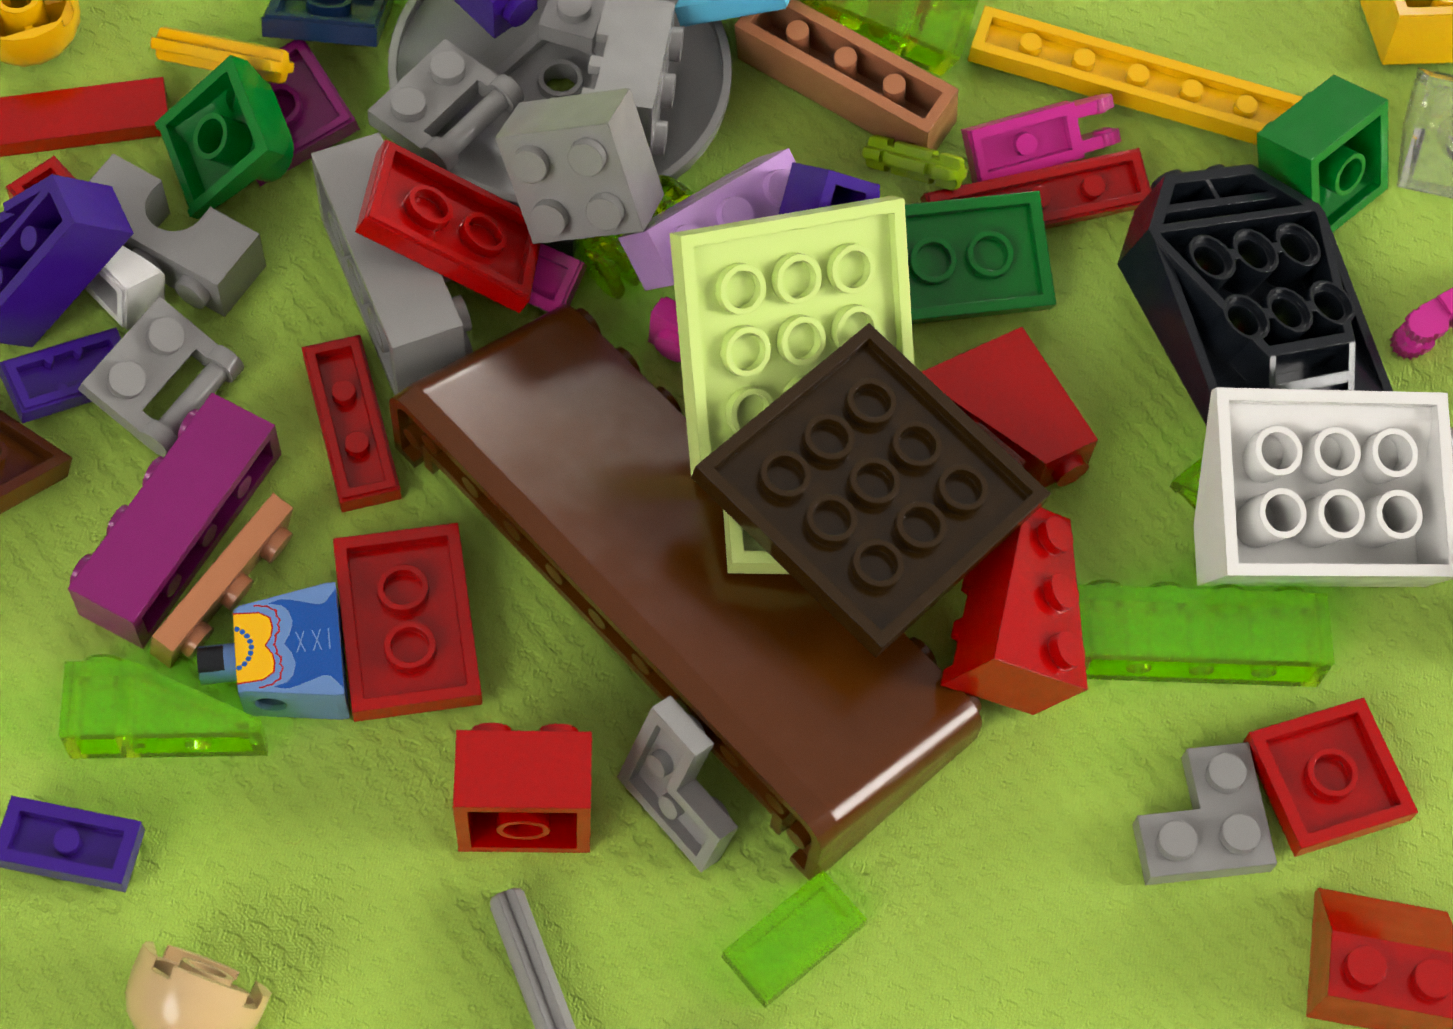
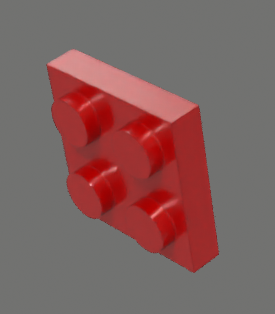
[1243,697,1418,857]

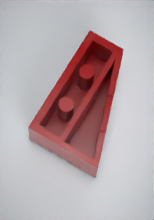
[940,508,1088,715]

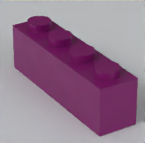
[68,393,282,649]

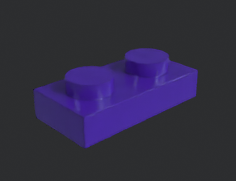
[0,796,145,893]

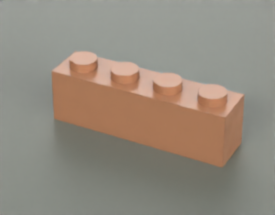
[734,0,959,150]

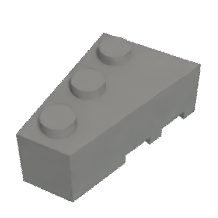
[581,0,684,158]

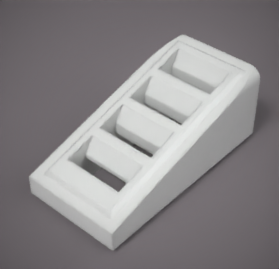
[85,246,165,330]

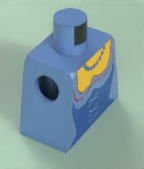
[197,582,350,720]

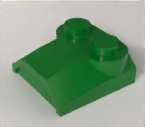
[155,55,294,219]

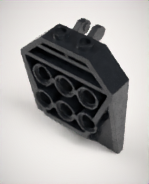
[1117,164,1393,426]

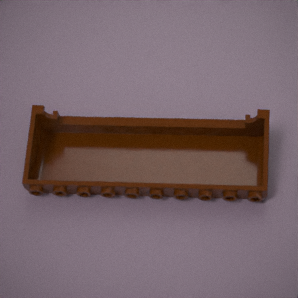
[389,304,982,883]

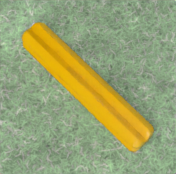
[150,27,294,84]

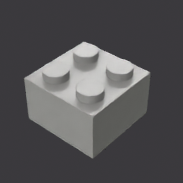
[495,88,664,244]

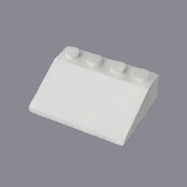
[1193,387,1453,587]

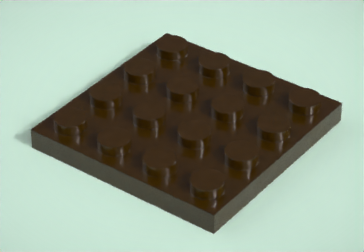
[691,323,1051,658]

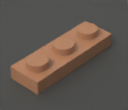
[150,493,293,668]

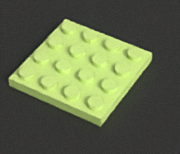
[670,195,914,482]

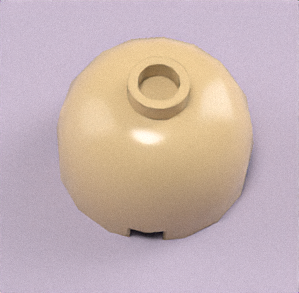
[125,941,272,1029]

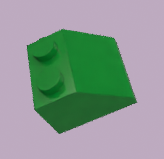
[1257,75,1388,232]

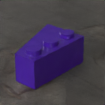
[0,174,134,348]

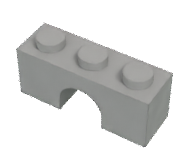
[89,154,266,317]

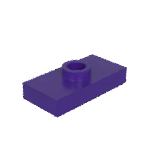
[0,327,122,424]

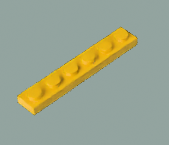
[968,5,1302,145]

